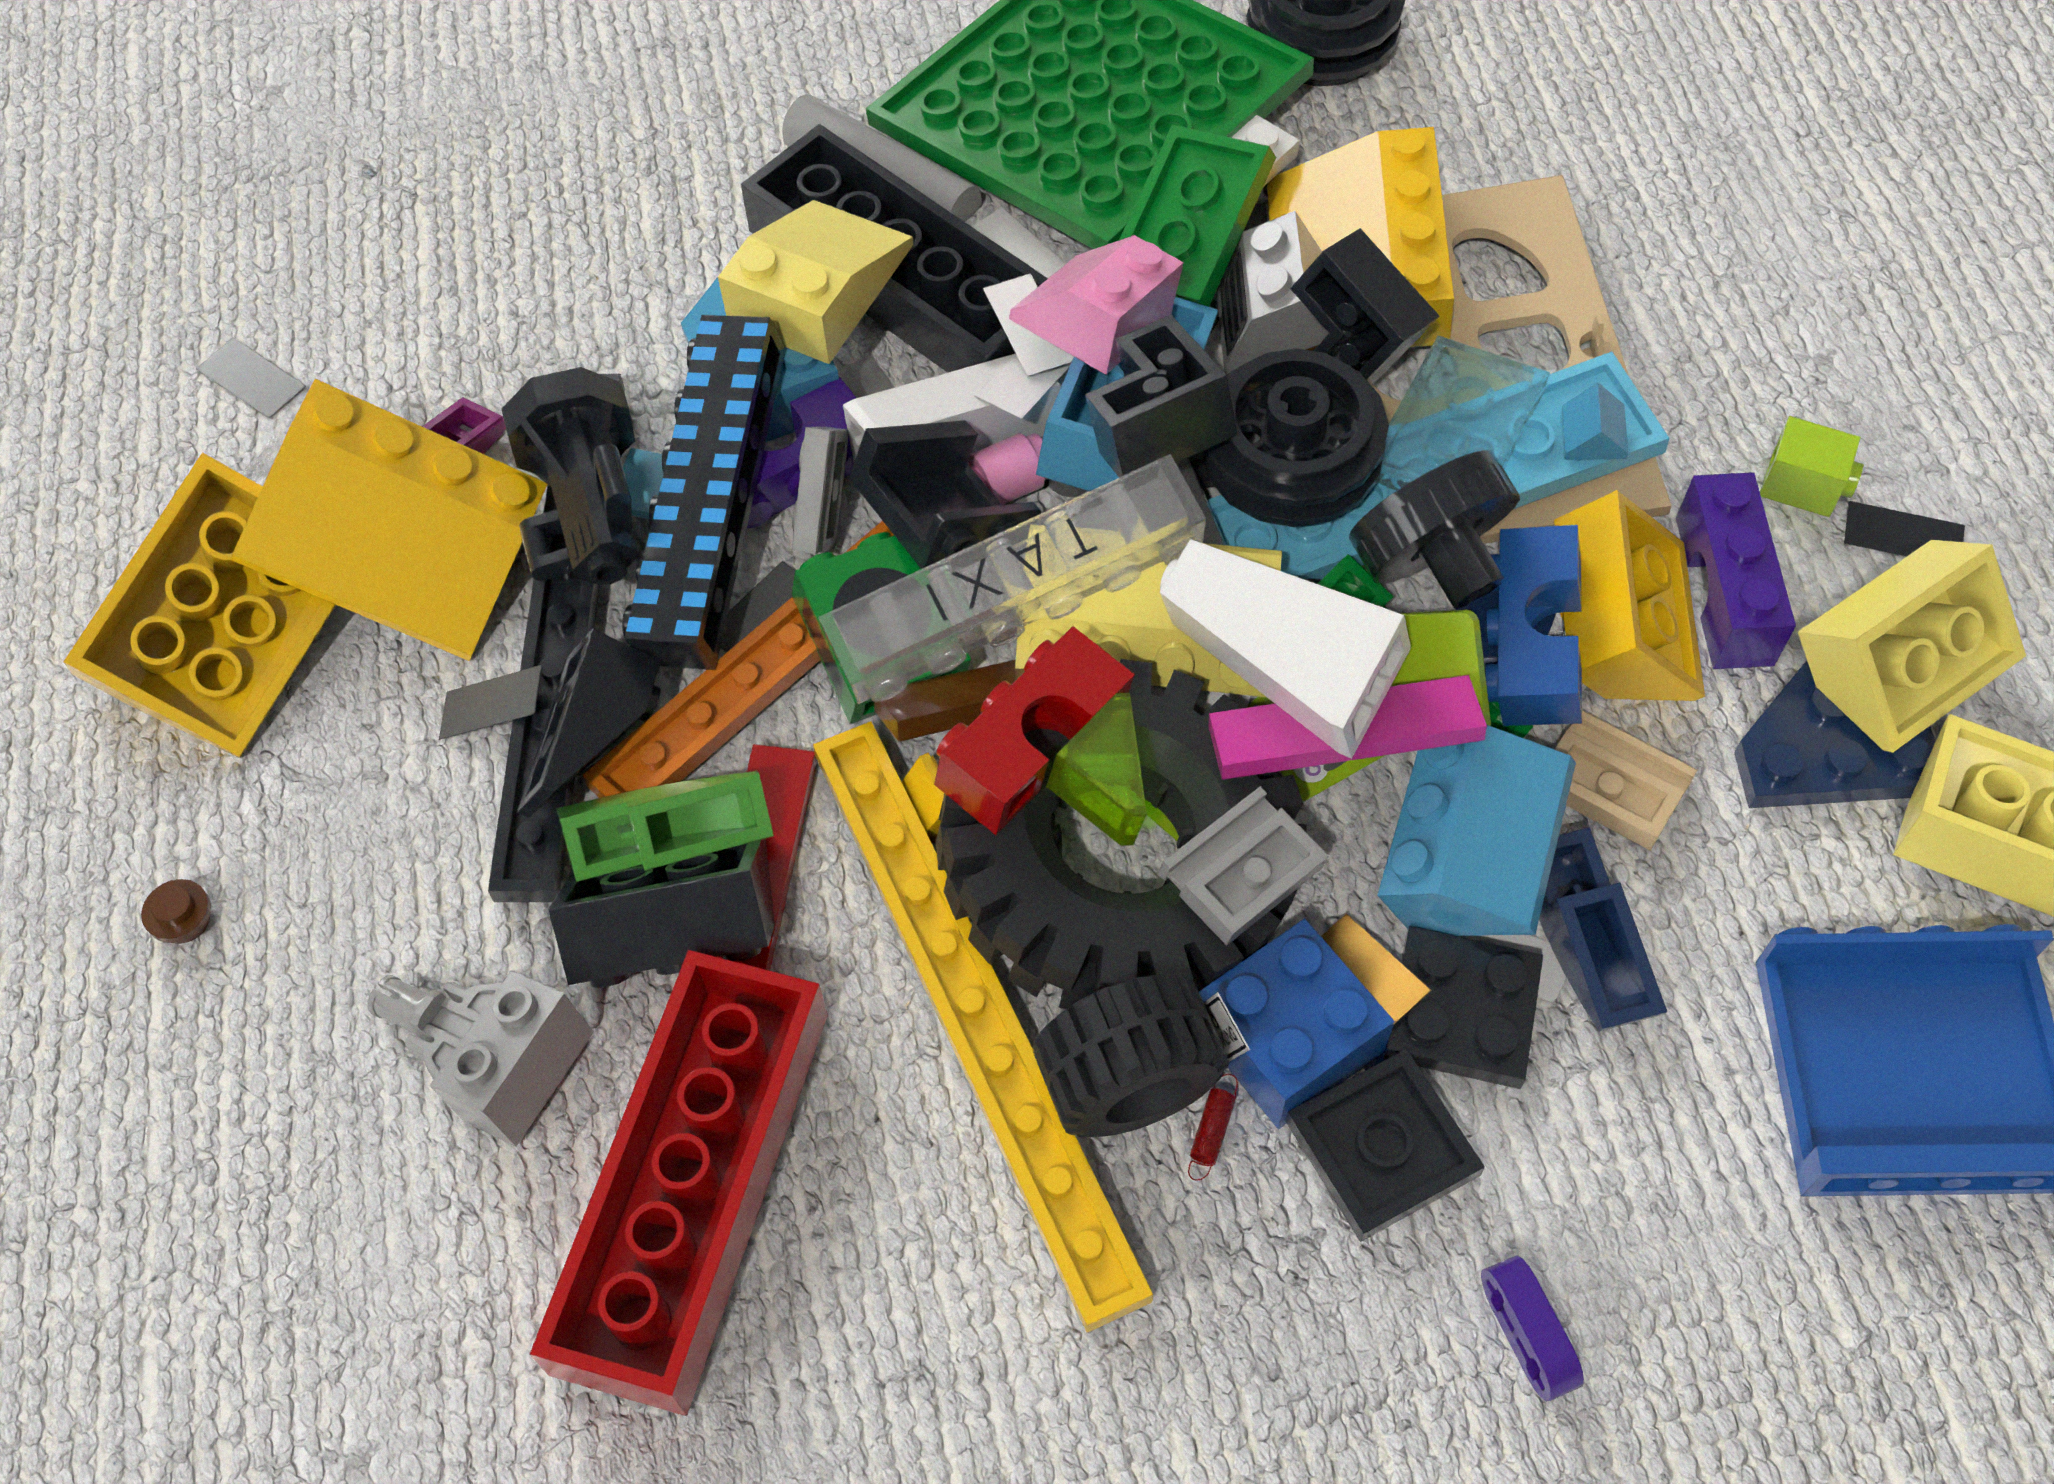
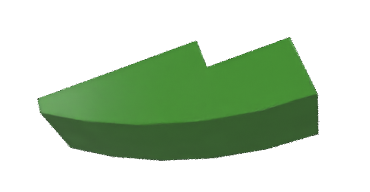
[556,771,774,882]

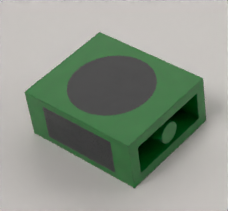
[791,532,971,724]

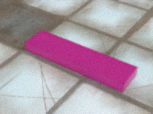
[1209,675,1487,780]

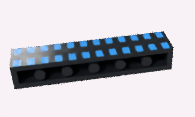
[622,315,786,670]

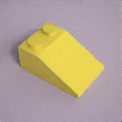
[718,200,913,364]

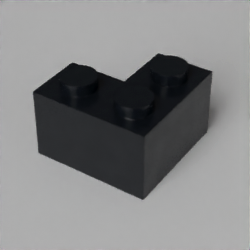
[1290,228,1440,386]
[1085,314,1238,486]

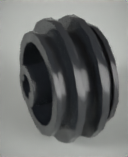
[1246,0,1405,87]
[1202,348,1389,527]

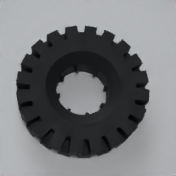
[936,659,1307,1009]

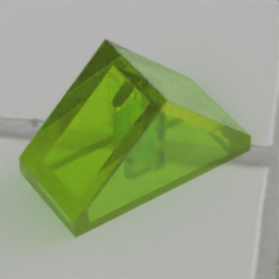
[1046,693,1147,846]

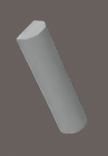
[782,94,982,222]

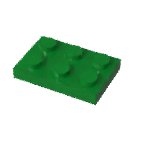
[1119,124,1277,307]

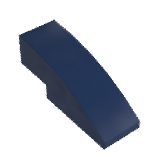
[1539,827,1668,1032]

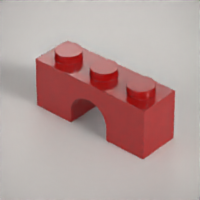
[934,626,1135,835]

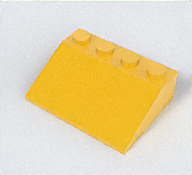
[1267,127,1454,351]
[231,379,548,661]
[63,452,336,758]

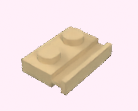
[1554,710,1697,851]

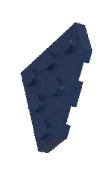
[1734,660,1936,808]

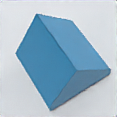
[1562,382,1628,460]

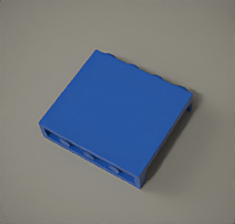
[1756,924,2054,1197]

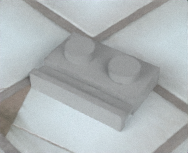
[791,426,849,554]
[1158,787,1329,946]

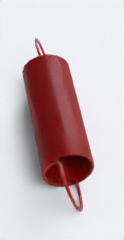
[1188,1074,1238,1181]

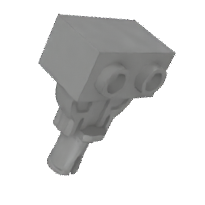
[368,970,594,1147]

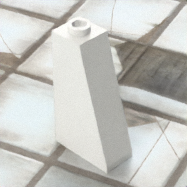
[843,354,1063,462]
[1160,539,1411,759]

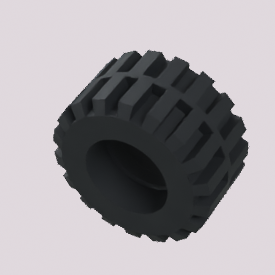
[1033,974,1229,1137]

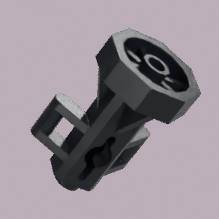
[501,367,639,585]

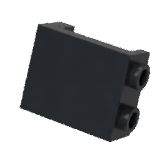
[849,420,1041,571]

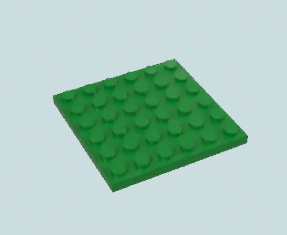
[865,0,1314,249]

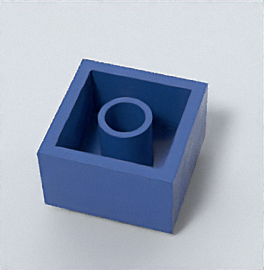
[1199,918,1395,1130]

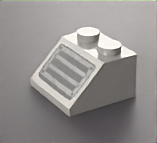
[1216,211,1329,375]

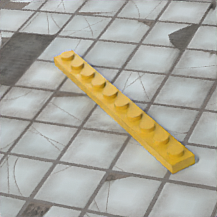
[813,721,1153,1333]

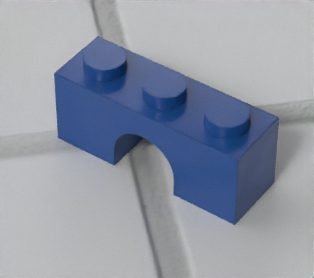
[1486,525,1582,726]

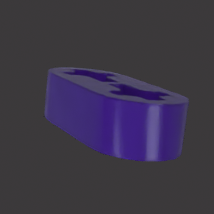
[1481,1255,1584,1402]

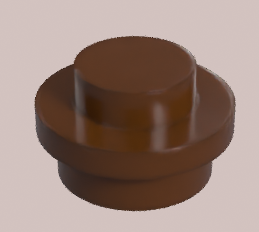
[141,879,211,944]

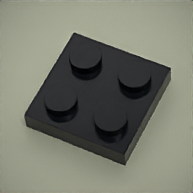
[1384,926,1543,1089]
[1285,1049,1485,1242]

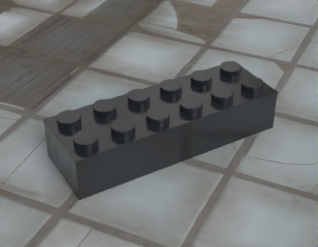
[741,124,1048,373]

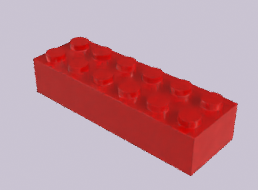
[529,950,828,1416]

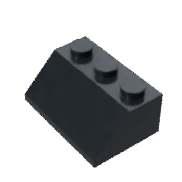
[548,838,775,988]

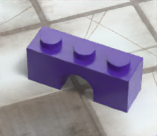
[746,377,856,530]
[1675,472,1796,670]

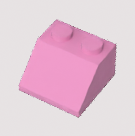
[1009,235,1184,375]

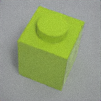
[1760,416,1864,517]

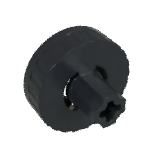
[1349,450,1520,609]

